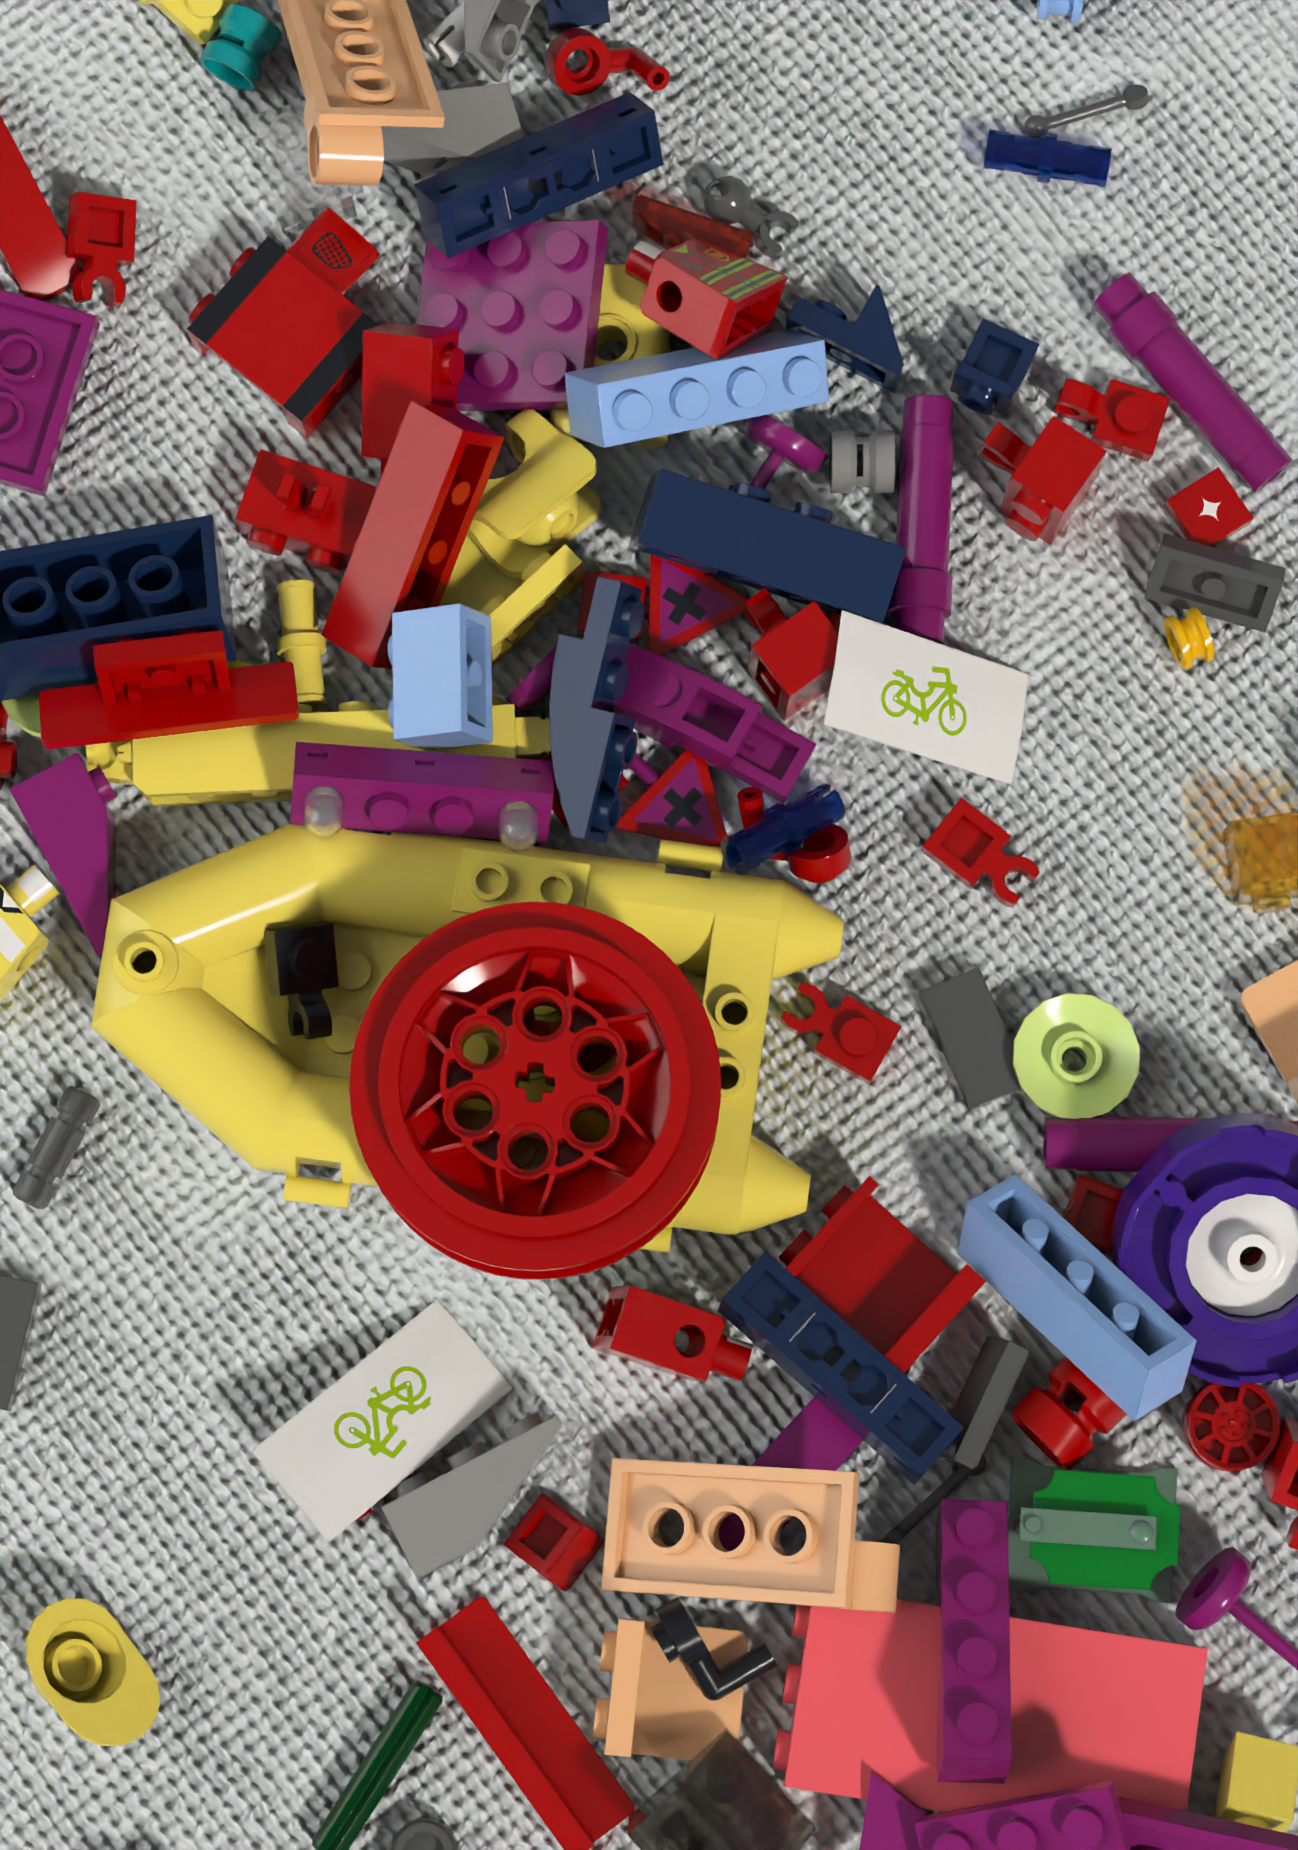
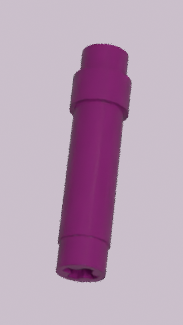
[1092,272,1293,493]
[888,394,954,645]
[1043,1113,1298,1172]

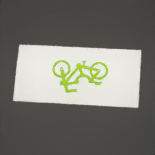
[823,610,1029,785]
[251,1300,513,1543]

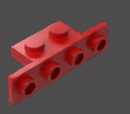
[38,630,299,750]

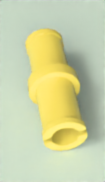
[276,580,327,711]

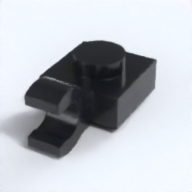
[264,921,339,1040]

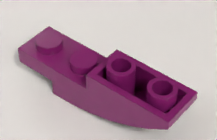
[613,644,816,804]

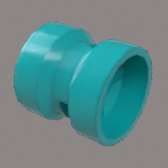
[199,4,282,91]

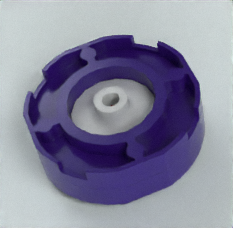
[1112,1114,1298,1388]

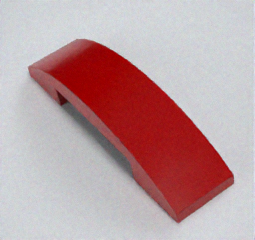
[0,115,82,301]

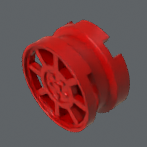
[1182,1383,1280,1471]

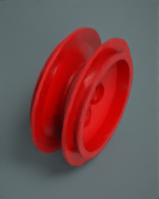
[349,902,721,1280]

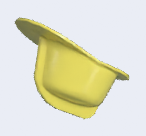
[26,1598,160,1746]

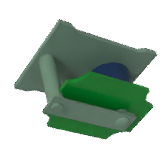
[1008,1457,1181,1603]

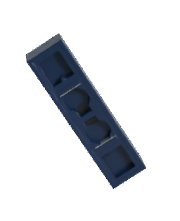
[414,92,664,258]
[717,1252,964,1485]

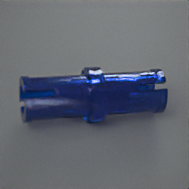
[983,129,1112,188]
[721,783,845,875]

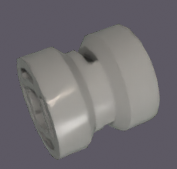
[829,431,895,493]

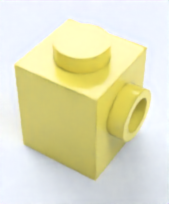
[1214,1731,1298,1833]

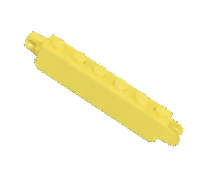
[86,696,551,807]

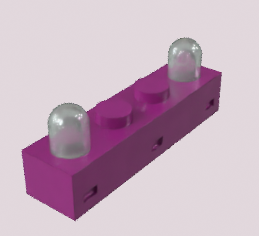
[290,742,554,852]

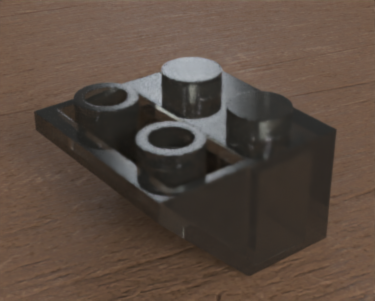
[628,1728,816,1850]

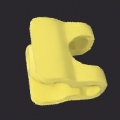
[467,409,602,579]

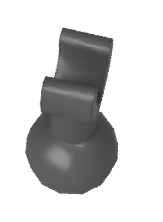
[704,176,799,259]

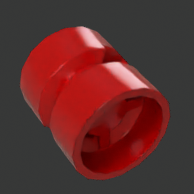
[1009,1356,1127,1471]

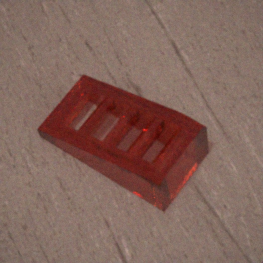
[632,194,754,260]

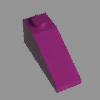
[9,753,117,959]

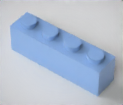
[564,329,829,448]
[957,1174,1197,1422]

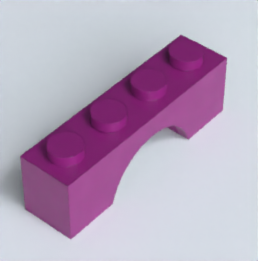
[936,1499,1012,1784]

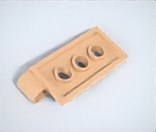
[277,0,445,186]
[601,1458,900,1613]

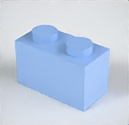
[388,603,493,751]

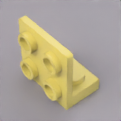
[439,535,584,666]

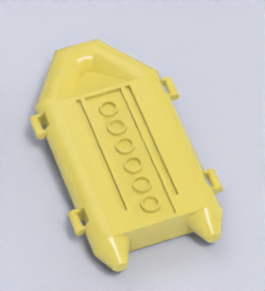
[91,824,844,1253]

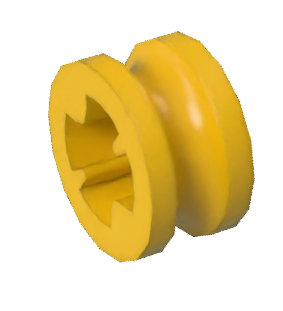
[1164,607,1215,671]

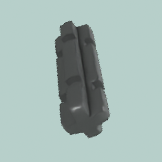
[13,1086,100,1210]

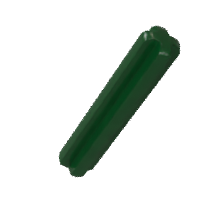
[312,1680,443,1850]

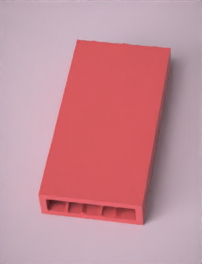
[772,1599,1208,1812]

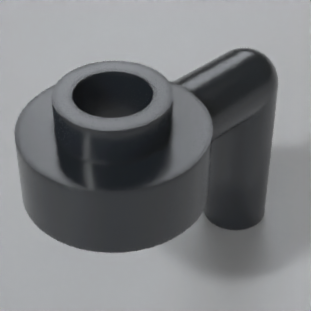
[650,1597,778,1701]

